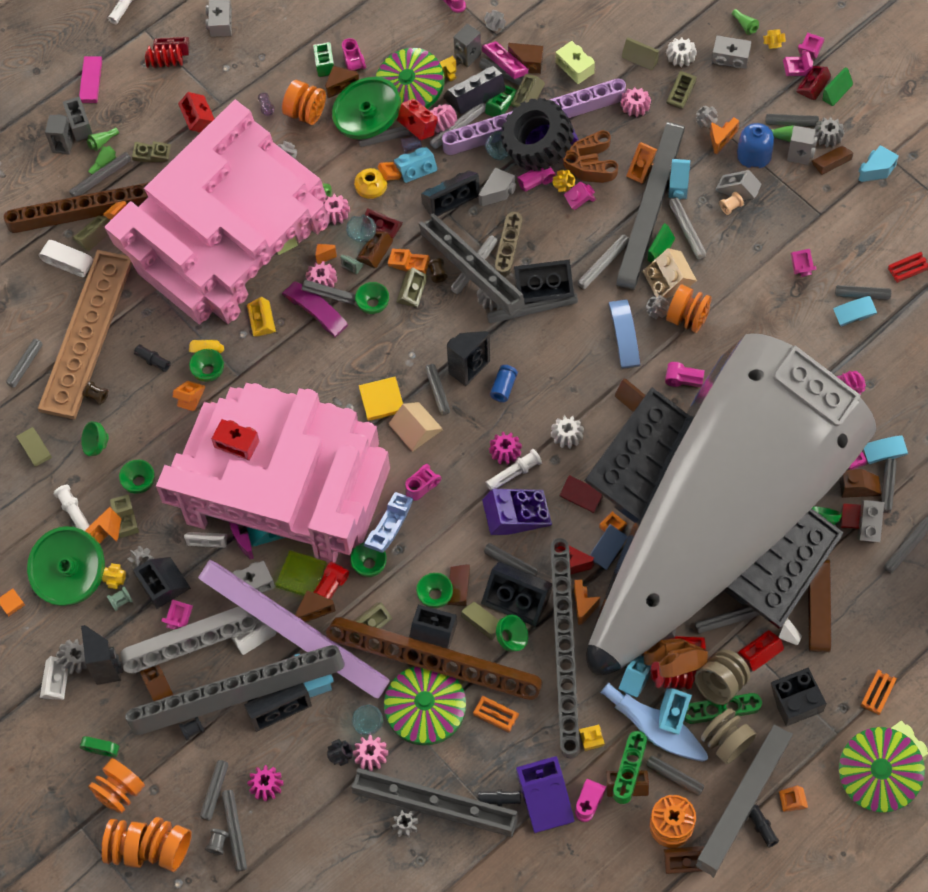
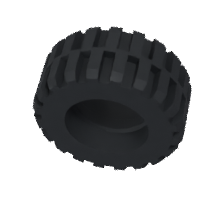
[501,98,574,171]

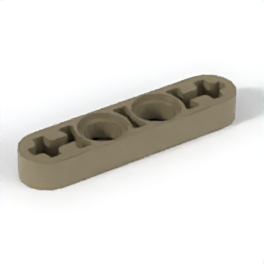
[495,212,522,277]

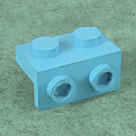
[394,147,438,183]

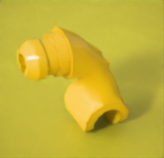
[189,340,224,353]

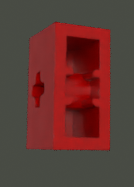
[178,92,215,133]
[397,98,438,140]
[211,419,260,461]

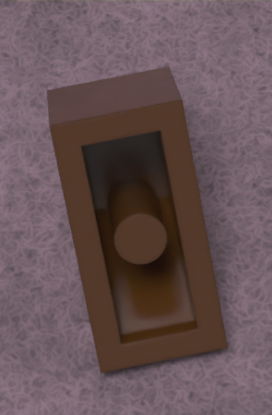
[508,43,543,74]
[840,469,882,498]
[139,664,173,701]

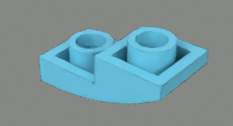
[833,296,877,327]
[864,435,908,464]

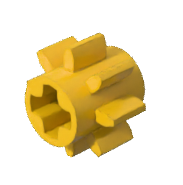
[763,29,786,49]
[553,170,575,192]
[102,563,126,589]

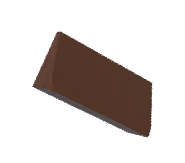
[812,146,853,175]
[356,231,393,268]
[615,378,645,412]
[447,564,470,606]
[606,770,649,797]
[663,846,705,874]

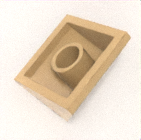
[389,402,443,452]

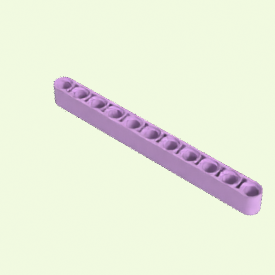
[442,79,626,155]
[198,560,390,698]

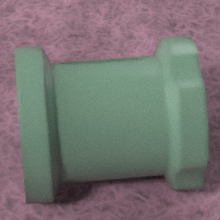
[107,586,133,612]

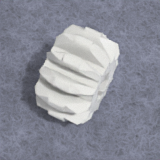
[666,37,697,67]
[551,415,584,449]

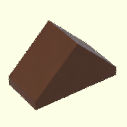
[325,66,359,98]
[295,590,336,623]

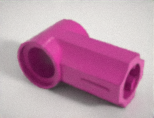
[517,167,556,192]
[665,362,705,387]

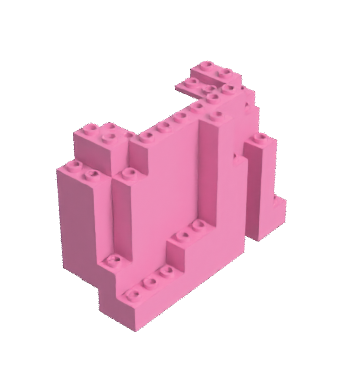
[104,99,330,325]
[156,383,390,564]

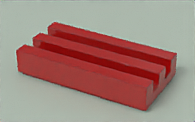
[888,252,928,283]

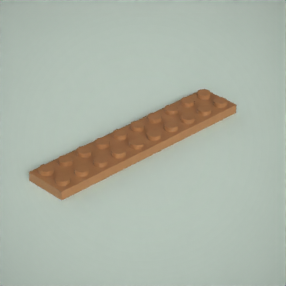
[38,250,132,420]

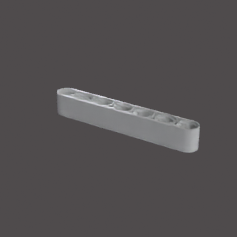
[120,606,257,673]

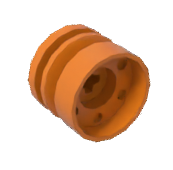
[282,79,326,125]
[666,284,712,333]
[88,758,145,814]
[650,795,696,848]
[139,817,192,872]
[102,819,148,868]

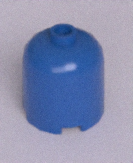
[737,123,774,168]

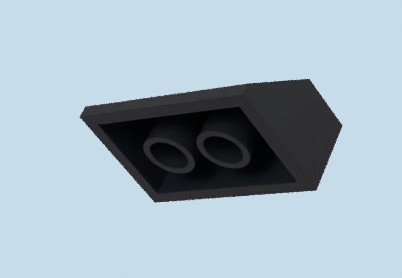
[443,66,506,114]
[421,170,480,217]
[513,259,574,303]
[447,331,490,386]
[481,562,553,627]
[81,625,123,685]
[244,683,312,732]

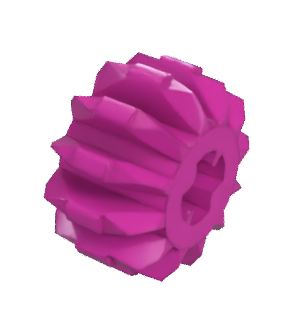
[837,371,866,395]
[489,432,522,465]
[247,765,284,802]

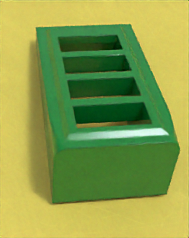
[313,42,334,77]
[485,85,517,117]

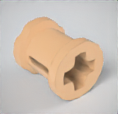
[719,192,744,215]

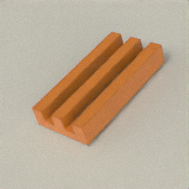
[861,670,897,715]
[473,696,519,733]

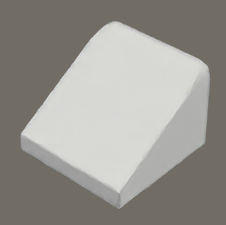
[779,619,802,645]

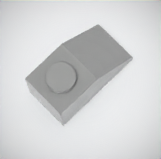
[479,168,516,206]
[716,170,762,200]

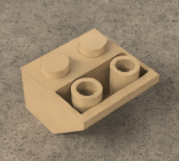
[643,248,697,298]

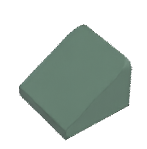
[340,255,364,274]

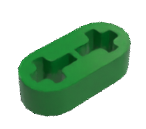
[79,736,120,757]

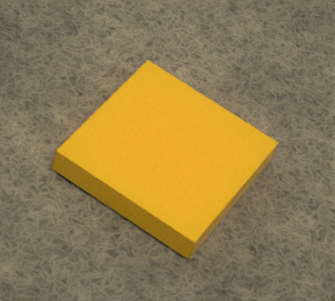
[359,377,403,421]

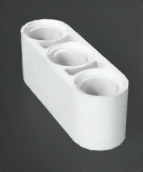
[39,240,94,277]

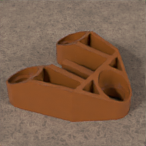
[563,130,618,183]
[644,638,708,677]

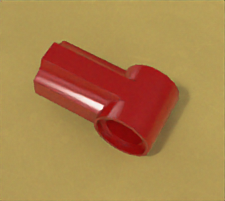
[313,561,350,599]

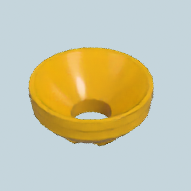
[354,168,387,199]

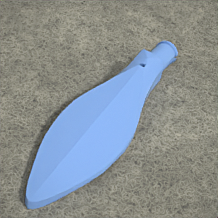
[600,682,708,762]

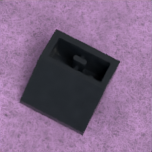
[133,557,191,609]
[409,604,457,657]
[771,667,827,727]

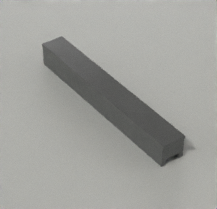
[419,213,526,317]
[695,725,793,878]
[351,768,518,837]

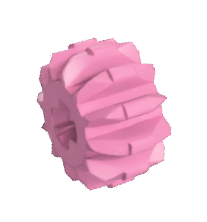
[620,86,651,118]
[430,104,458,133]
[323,194,350,225]
[305,261,337,288]
[353,735,388,771]

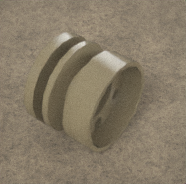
[695,649,750,705]
[701,708,757,764]

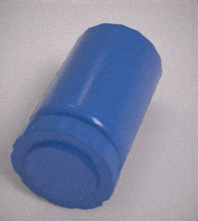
[490,365,518,402]

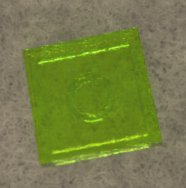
[276,550,327,596]

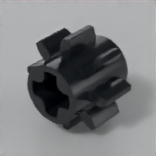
[327,739,353,766]

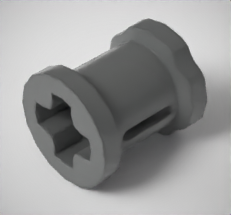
[205,828,229,855]

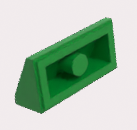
[822,67,853,106]
[647,223,675,263]

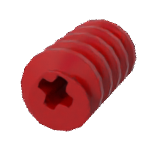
[145,44,183,68]
[650,662,697,689]

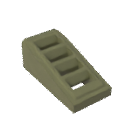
[667,71,697,109]

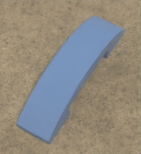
[609,300,640,369]
[364,492,413,553]

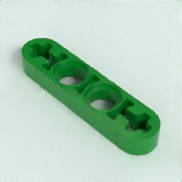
[684,693,762,724]
[613,731,647,804]

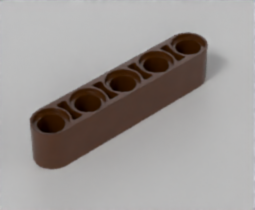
[808,559,831,653]

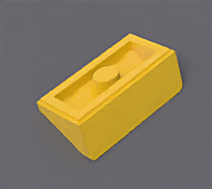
[247,297,276,337]

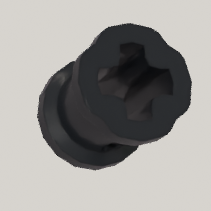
[179,717,205,741]

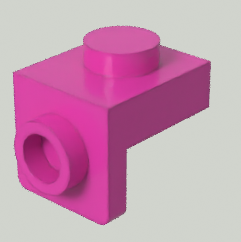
[798,32,825,59]
[783,52,813,76]
[564,181,596,210]
[790,249,817,277]
[161,600,193,630]

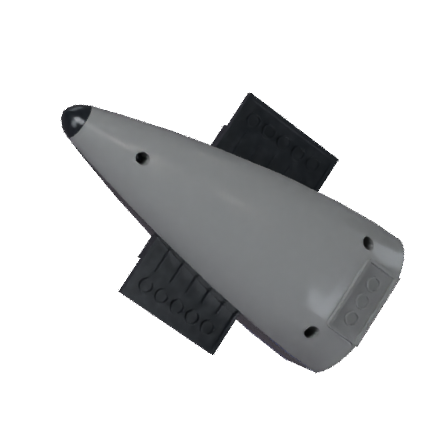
[584,334,876,675]

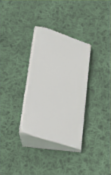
[184,532,227,548]
[231,618,276,655]
[40,656,69,700]

